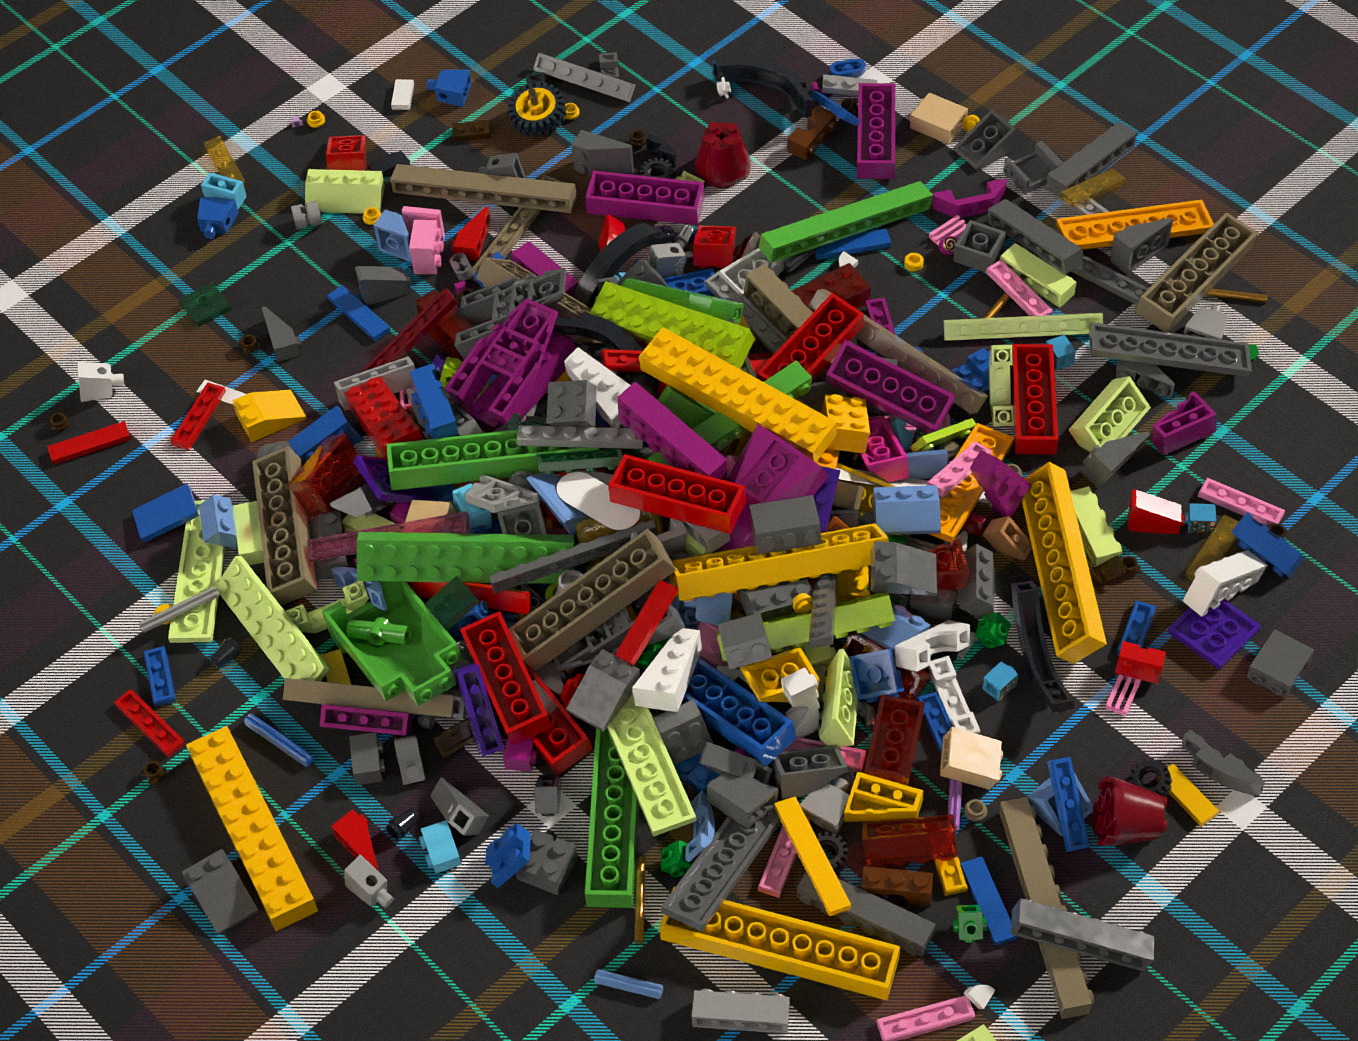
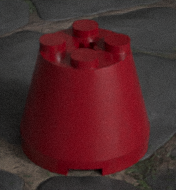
[695,122,751,188]
[1092,776,1167,846]

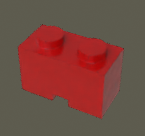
[1115,641,1166,684]

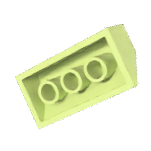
[305,169,385,214]
[1069,376,1151,452]
[819,649,858,748]

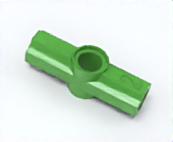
[346,617,412,646]

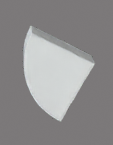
[839,251,858,276]
[964,985,995,1009]

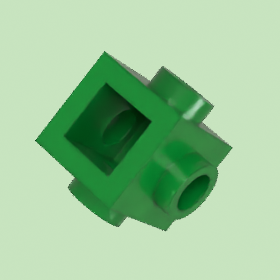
[975,612,1012,649]
[661,840,696,877]
[952,905,987,943]

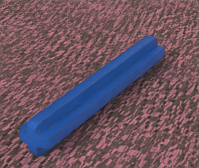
[244,714,314,767]

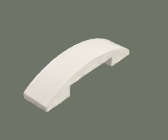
[928,656,980,734]

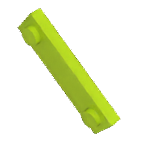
[910,418,976,452]

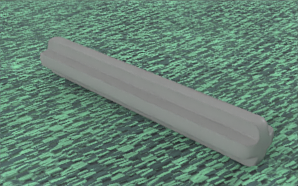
[139,586,219,632]

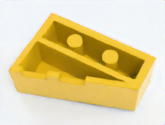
[844,772,923,822]

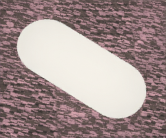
[557,472,640,530]

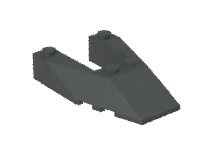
[455,268,567,360]
[554,604,685,672]

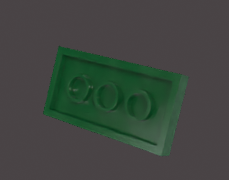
[536,448,623,474]

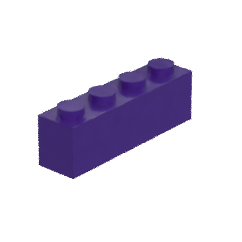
[454,663,504,756]

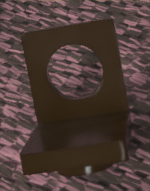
[1087,555,1126,587]

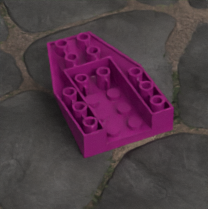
[714,424,829,553]

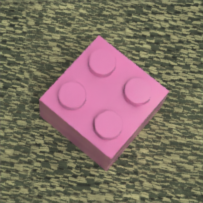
[409,220,444,274]

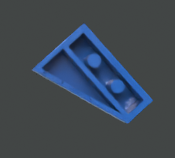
[410,364,458,439]
[288,406,364,466]
[1231,512,1306,579]

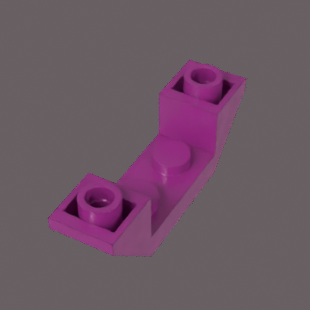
[932,178,1006,218]

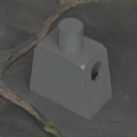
[479,153,526,178]

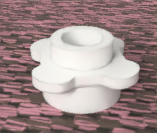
[717,77,731,99]

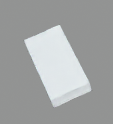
[391,79,414,110]

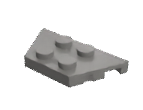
[465,474,540,513]

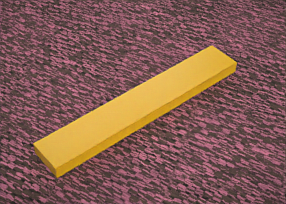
[774,797,851,917]

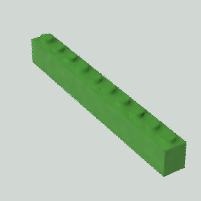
[759,181,933,263]
[646,360,812,468]

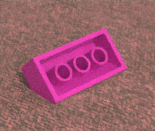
[859,416,909,482]

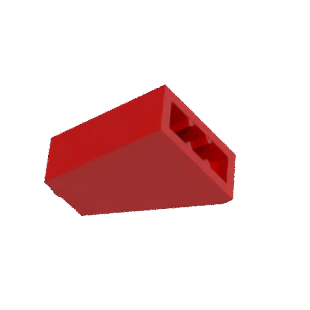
[1128,490,1185,534]

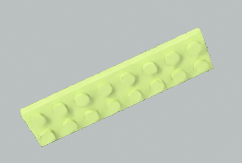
[168,501,226,643]
[217,556,330,682]
[607,694,696,836]

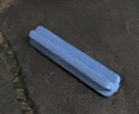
[594,969,663,999]

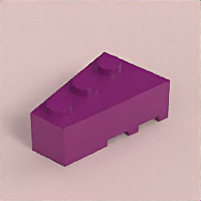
[1152,391,1217,455]
[970,450,1032,518]

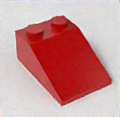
[326,135,366,171]
[693,225,736,269]

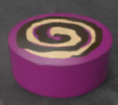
[939,236,958,256]

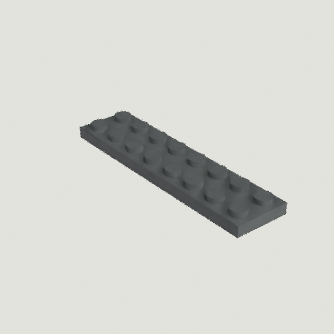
[1089,322,1252,377]
[661,799,781,931]

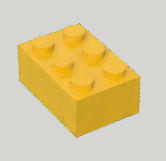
[821,394,870,453]

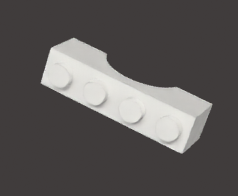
[895,620,970,672]
[781,667,821,738]

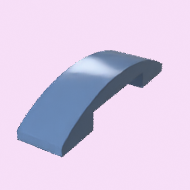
[331,567,388,611]
[685,791,715,862]

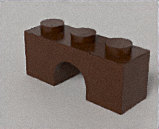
[787,105,837,160]
[861,866,933,907]

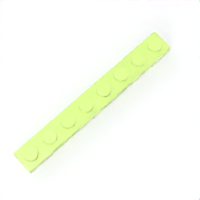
[943,313,1103,341]

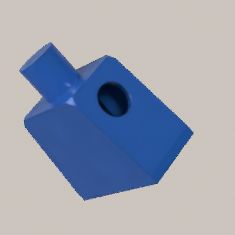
[427,70,472,107]
[197,197,239,239]

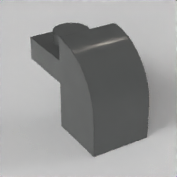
[394,734,425,785]

